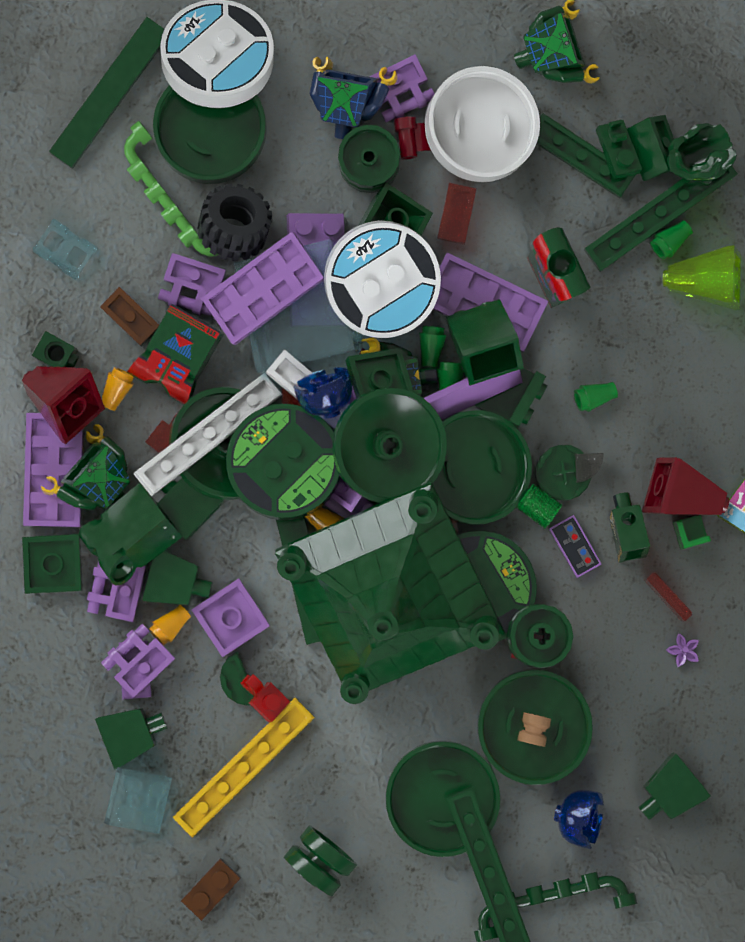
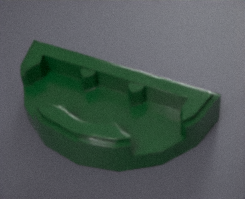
[220,651,254,706]

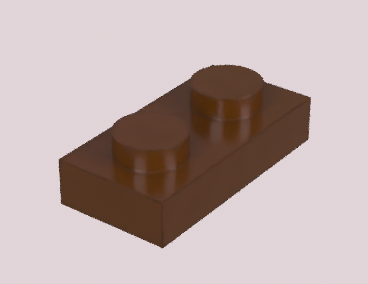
[100,287,159,347]
[181,858,241,921]

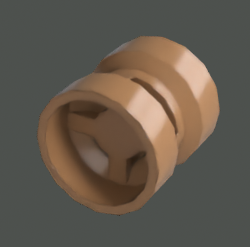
[517,712,551,747]

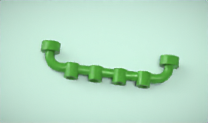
[124,121,219,257]

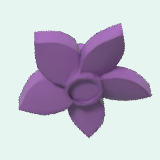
[666,633,699,667]

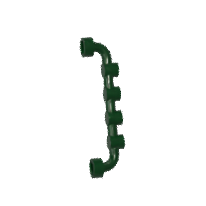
[474,872,638,942]

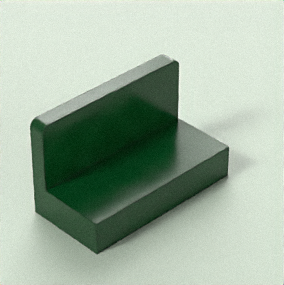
[627,115,674,181]

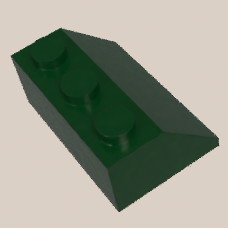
[358,183,433,236]

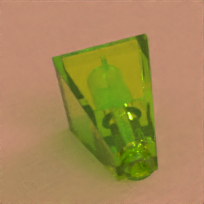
[663,245,741,310]

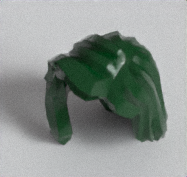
[667,123,737,181]

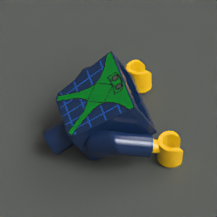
[310,57,398,139]

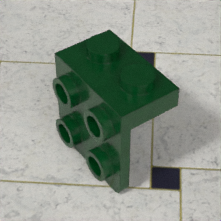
[474,368,548,429]

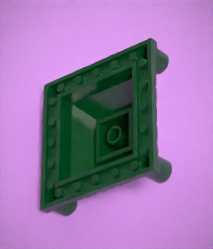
[275,481,505,704]

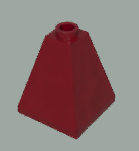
[22,366,105,445]
[642,457,729,515]

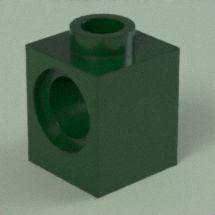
[32,331,79,368]

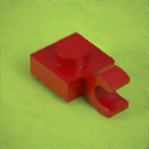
[241,674,290,723]

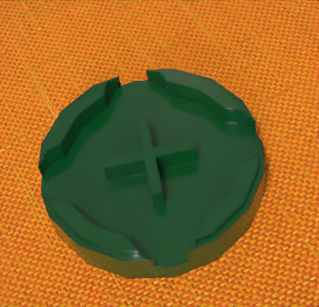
[536,445,592,501]

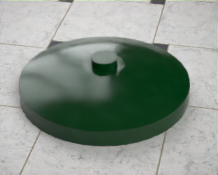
[169,387,241,500]
[332,388,447,503]

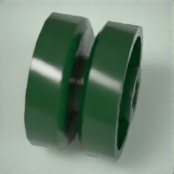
[338,125,400,193]
[506,604,573,668]
[284,825,357,897]

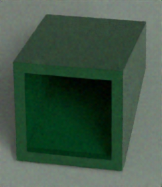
[446,299,524,386]

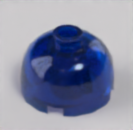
[293,367,353,419]
[554,790,604,849]

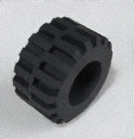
[197,184,272,261]

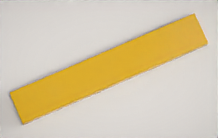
[173,697,315,838]

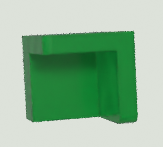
[672,515,711,550]

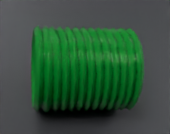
[516,484,562,529]

